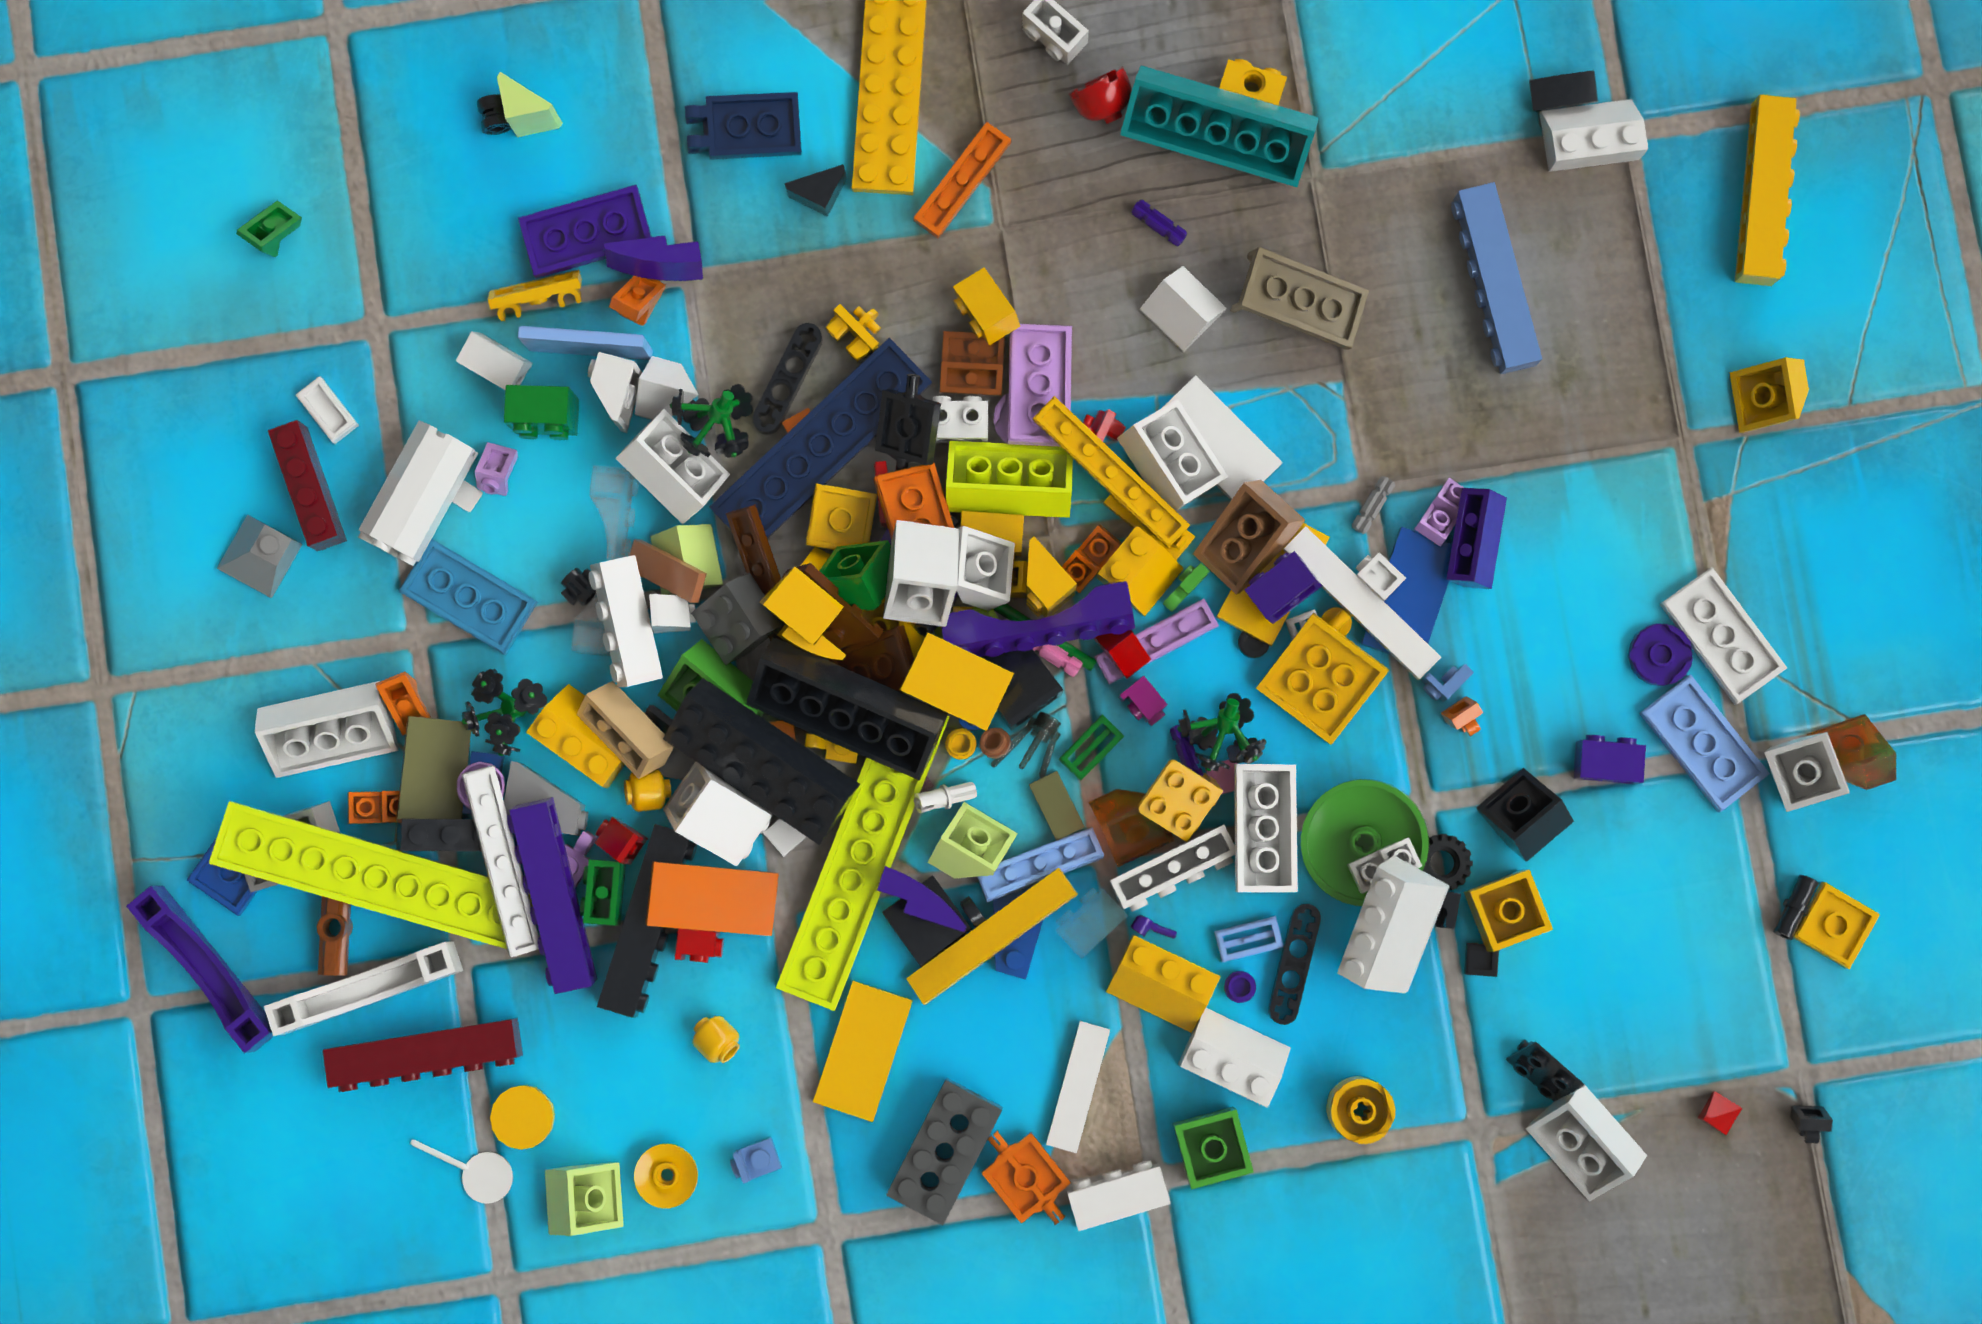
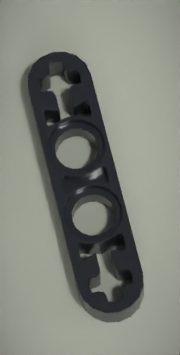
[753,323,823,435]
[1268,904,1321,1025]

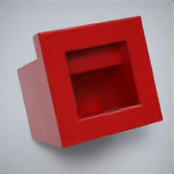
[675,928,724,963]

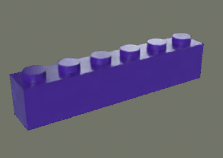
[507,797,598,994]

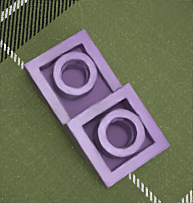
[1415,478,1464,546]

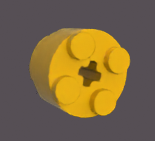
[1326,1076,1396,1144]

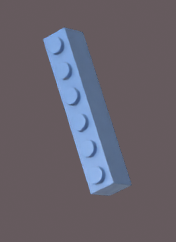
[1451,182,1542,375]

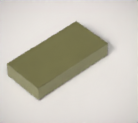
[1029,771,1084,841]

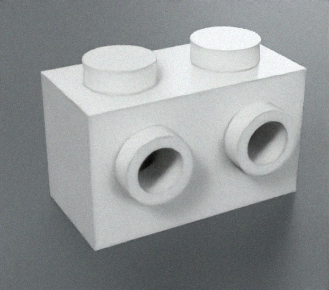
[1022,0,1089,65]
[932,396,988,443]

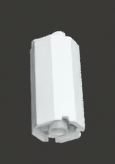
[358,421,478,566]

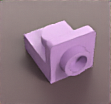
[475,442,518,496]

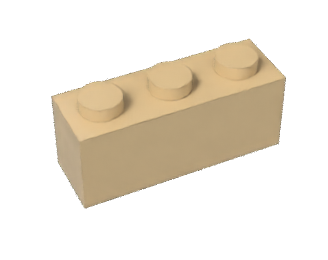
[577,681,674,779]

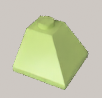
[927,802,1018,879]

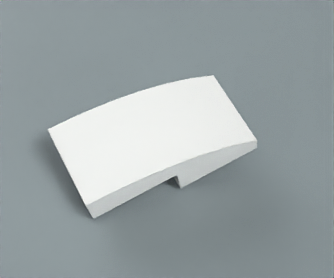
[1347,837,1423,893]

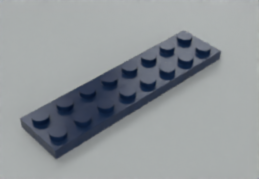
[709,337,932,539]

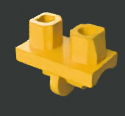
[825,304,881,362]

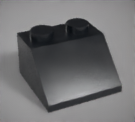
[1476,768,1574,862]

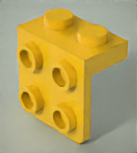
[1137,760,1223,842]

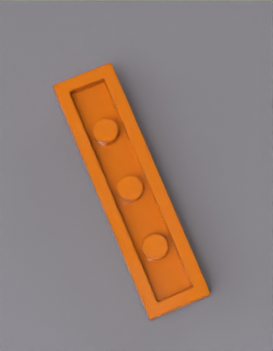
[913,122,1011,239]

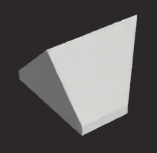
[635,356,698,420]

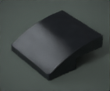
[882,875,972,967]

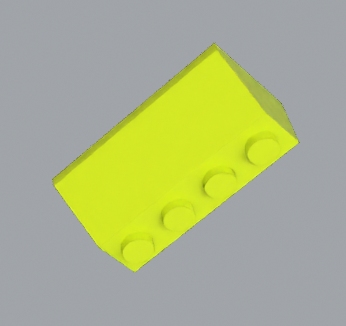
[946,441,1073,518]

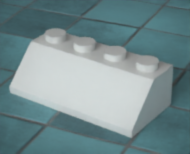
[255,681,398,778]
[1234,764,1298,893]
[1337,855,1449,993]

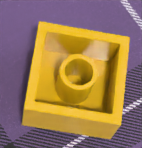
[1464,869,1553,952]

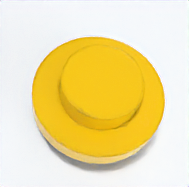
[945,728,977,760]

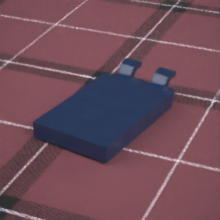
[685,92,802,160]

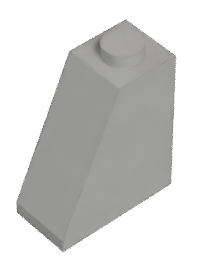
[504,761,589,836]

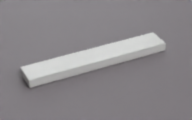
[1283,526,1441,680]
[462,765,539,957]

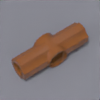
[317,896,353,976]

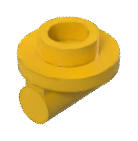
[1321,607,1352,636]

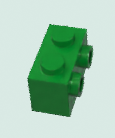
[580,859,626,926]

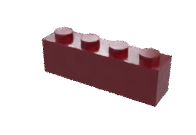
[268,420,347,551]

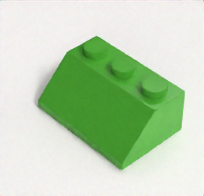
[658,639,764,717]

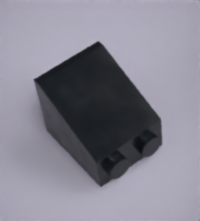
[981,649,1063,731]

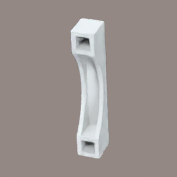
[264,941,463,1037]

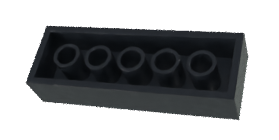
[746,637,948,781]
[663,678,860,845]

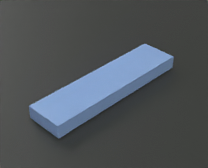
[977,827,1104,902]

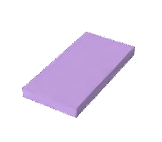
[1007,324,1072,447]

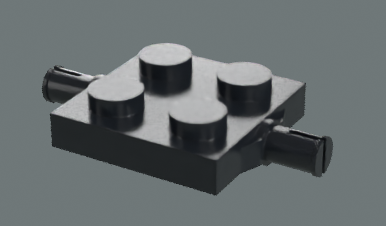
[875,374,941,471]

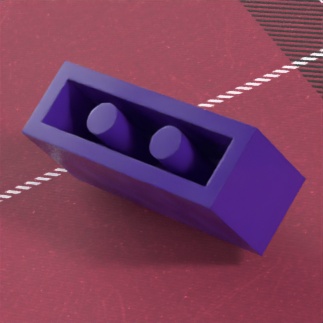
[1446,488,1507,589]

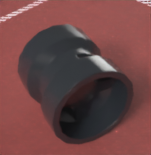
[477,94,512,135]

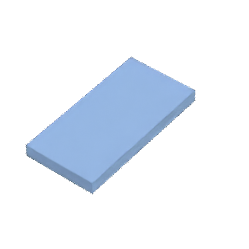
[518,326,653,360]
[1639,674,1770,812]

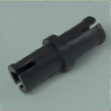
[1773,875,1819,940]

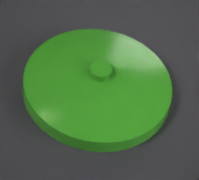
[1301,779,1429,906]

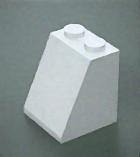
[883,520,959,627]
[663,761,772,866]

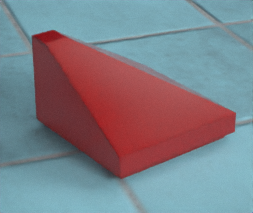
[1698,1091,1742,1135]

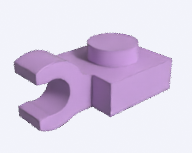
[565,831,598,888]

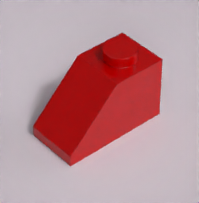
[595,817,648,865]

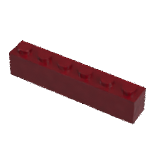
[323,1018,523,1092]

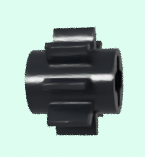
[561,568,597,606]

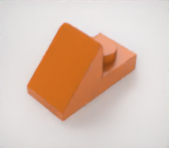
[609,276,666,326]
[375,671,431,736]

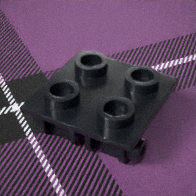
[1506,1039,1585,1102]

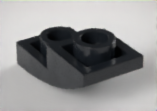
[1529,71,1598,112]

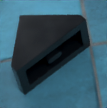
[785,164,847,216]

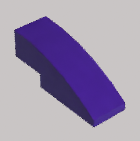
[604,235,703,281]
[877,866,967,933]

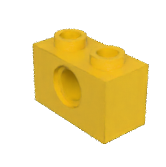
[1219,59,1287,105]

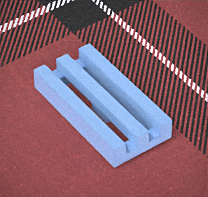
[1214,916,1284,962]

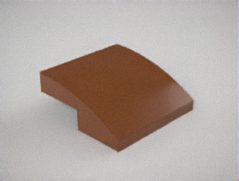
[940,331,1005,396]

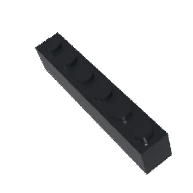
[597,824,697,1018]

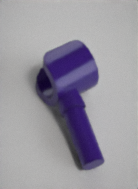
[1130,915,1177,939]

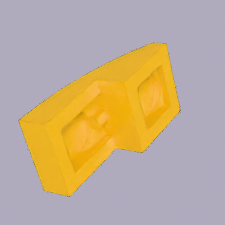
[777,625,846,660]

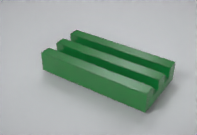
[1058,714,1124,781]

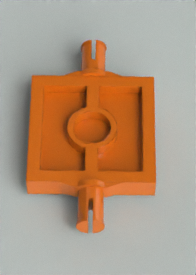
[981,1131,1071,1225]

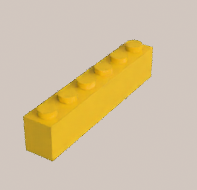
[1735,94,1800,286]

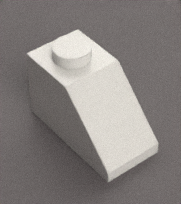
[649,594,696,634]

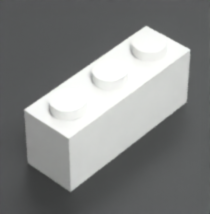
[1067,1160,1171,1231]

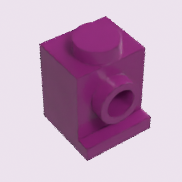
[1118,676,1168,726]

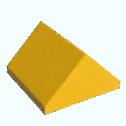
[760,566,844,645]

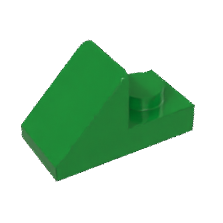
[236,200,302,257]

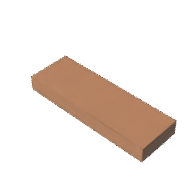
[629,539,707,603]

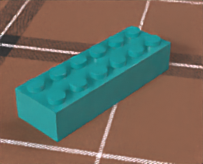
[1120,65,1319,187]

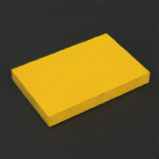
[900,632,1014,731]

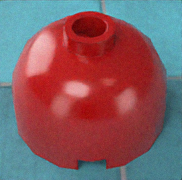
[1069,67,1132,124]

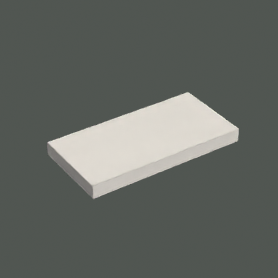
[1162,375,1283,500]
[1660,567,1787,705]

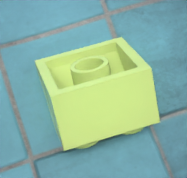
[545,1162,624,1236]

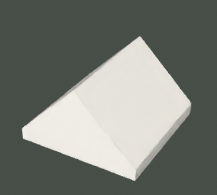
[1140,266,1227,352]

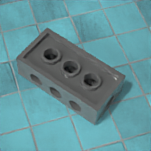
[886,1078,1003,1225]

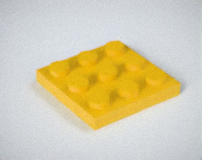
[1256,613,1389,745]

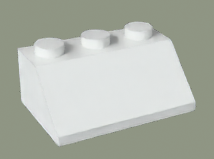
[1540,99,1648,172]
[1117,399,1228,511]
[615,409,730,524]
[1178,1008,1291,1108]
[1525,1085,1647,1202]

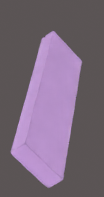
[1094,599,1219,685]

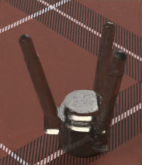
[991,711,1061,778]

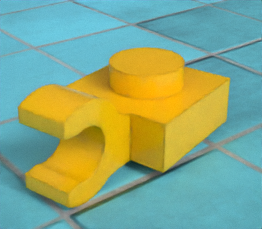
[805,734,858,764]

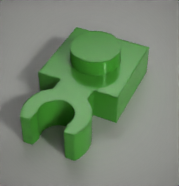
[1163,563,1210,612]

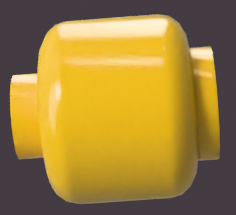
[624,769,671,812]
[692,1016,740,1063]

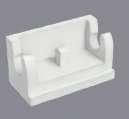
[456,331,533,390]

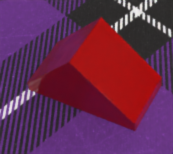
[1093,630,1151,680]

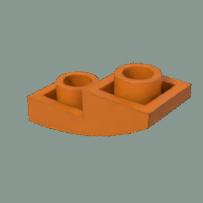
[1062,524,1122,594]
[348,791,399,824]

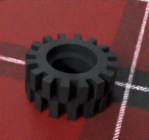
[1423,834,1473,891]

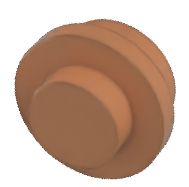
[980,728,1011,759]

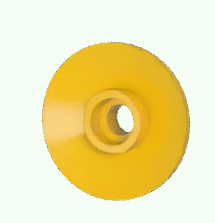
[634,1143,698,1209]

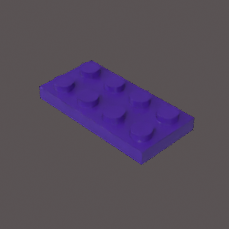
[518,185,652,279]

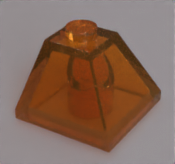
[1806,714,1896,790]
[1088,789,1174,867]

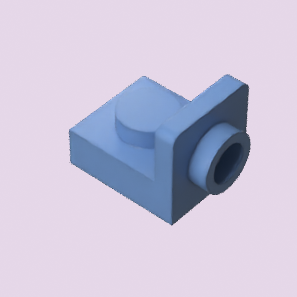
[1421,664,1474,702]
[730,1137,782,1184]

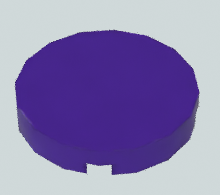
[1628,624,1693,686]

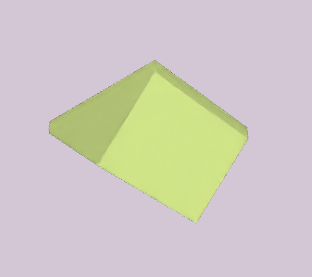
[497,72,563,137]
[650,524,723,595]

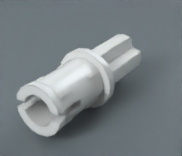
[914,782,977,813]

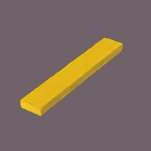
[1032,396,1190,548]
[906,868,1078,1005]

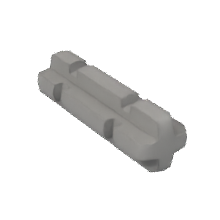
[1352,476,1395,534]

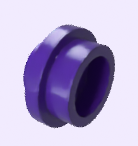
[1224,971,1256,1003]

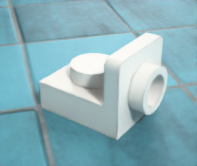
[1355,553,1406,601]

